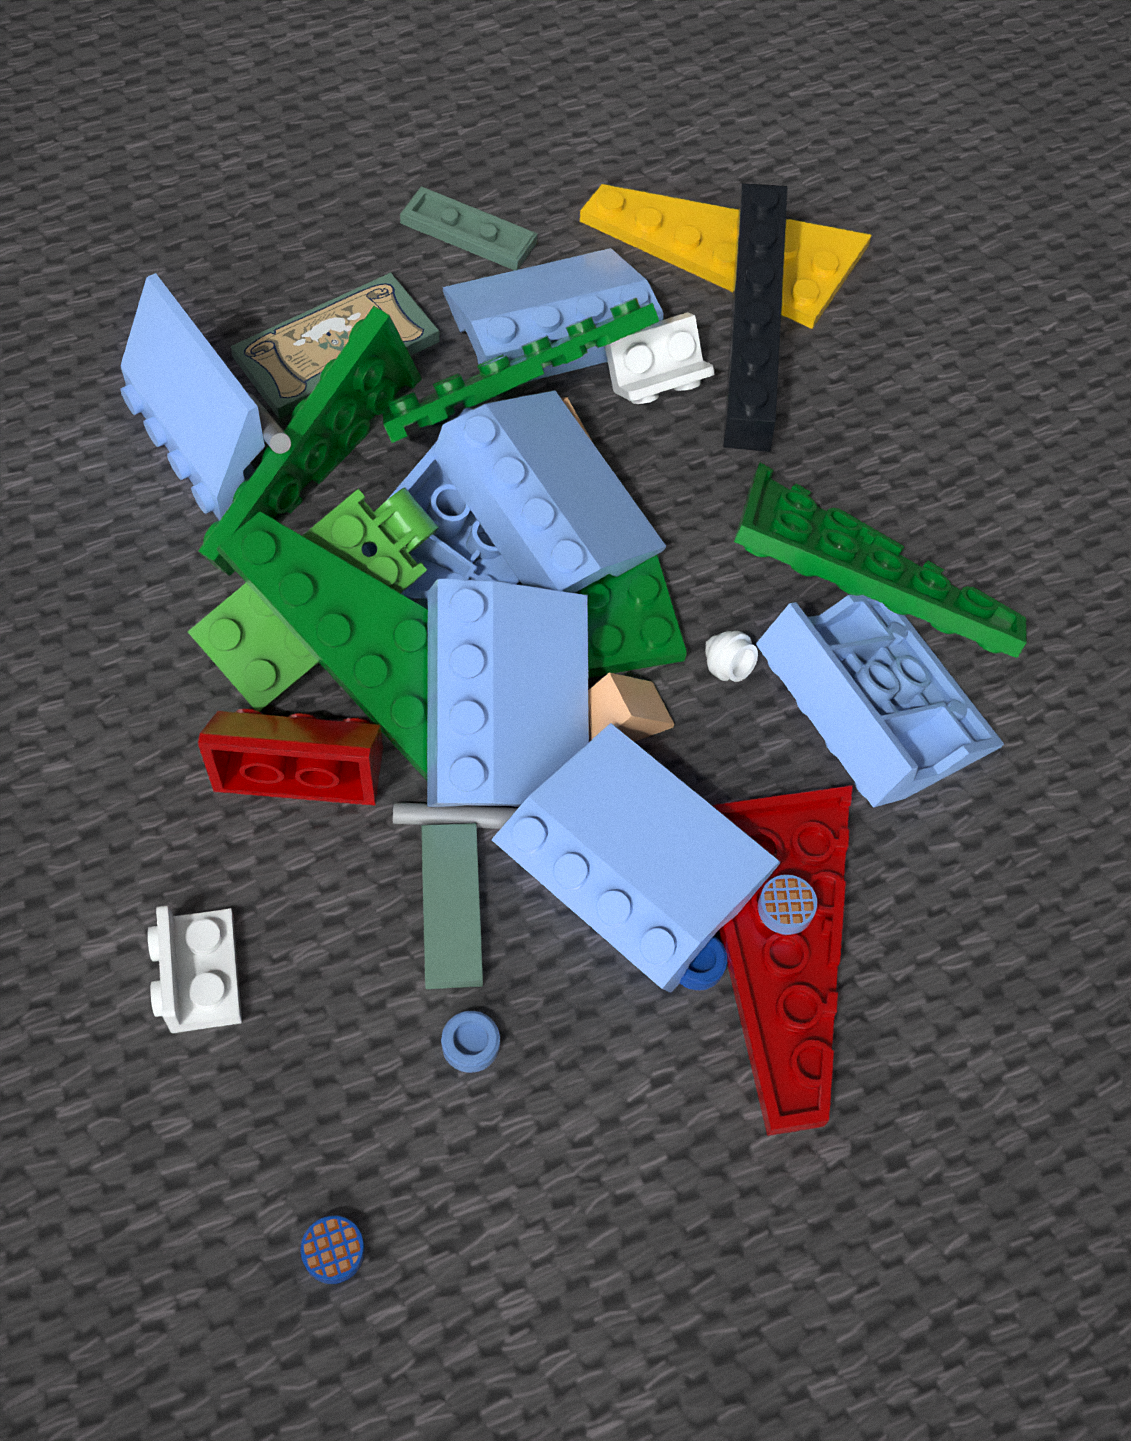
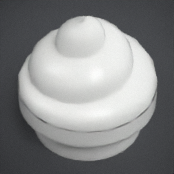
[705,631,758,682]

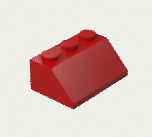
[198,709,383,806]

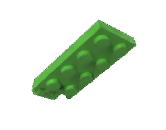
[188,488,439,712]

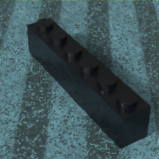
[723,183,788,452]

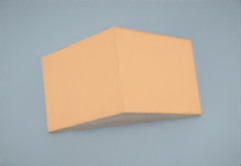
[588,673,674,742]

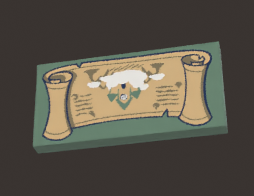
[231,273,440,419]

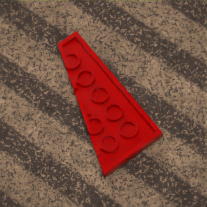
[712,785,853,1136]

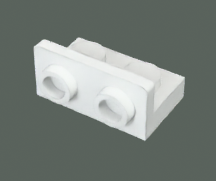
[605,313,715,404]
[148,905,242,1033]

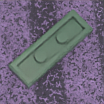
[400,186,538,270]
[421,823,483,989]

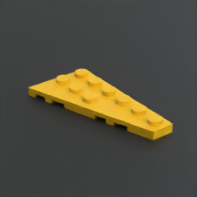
[580,184,872,329]

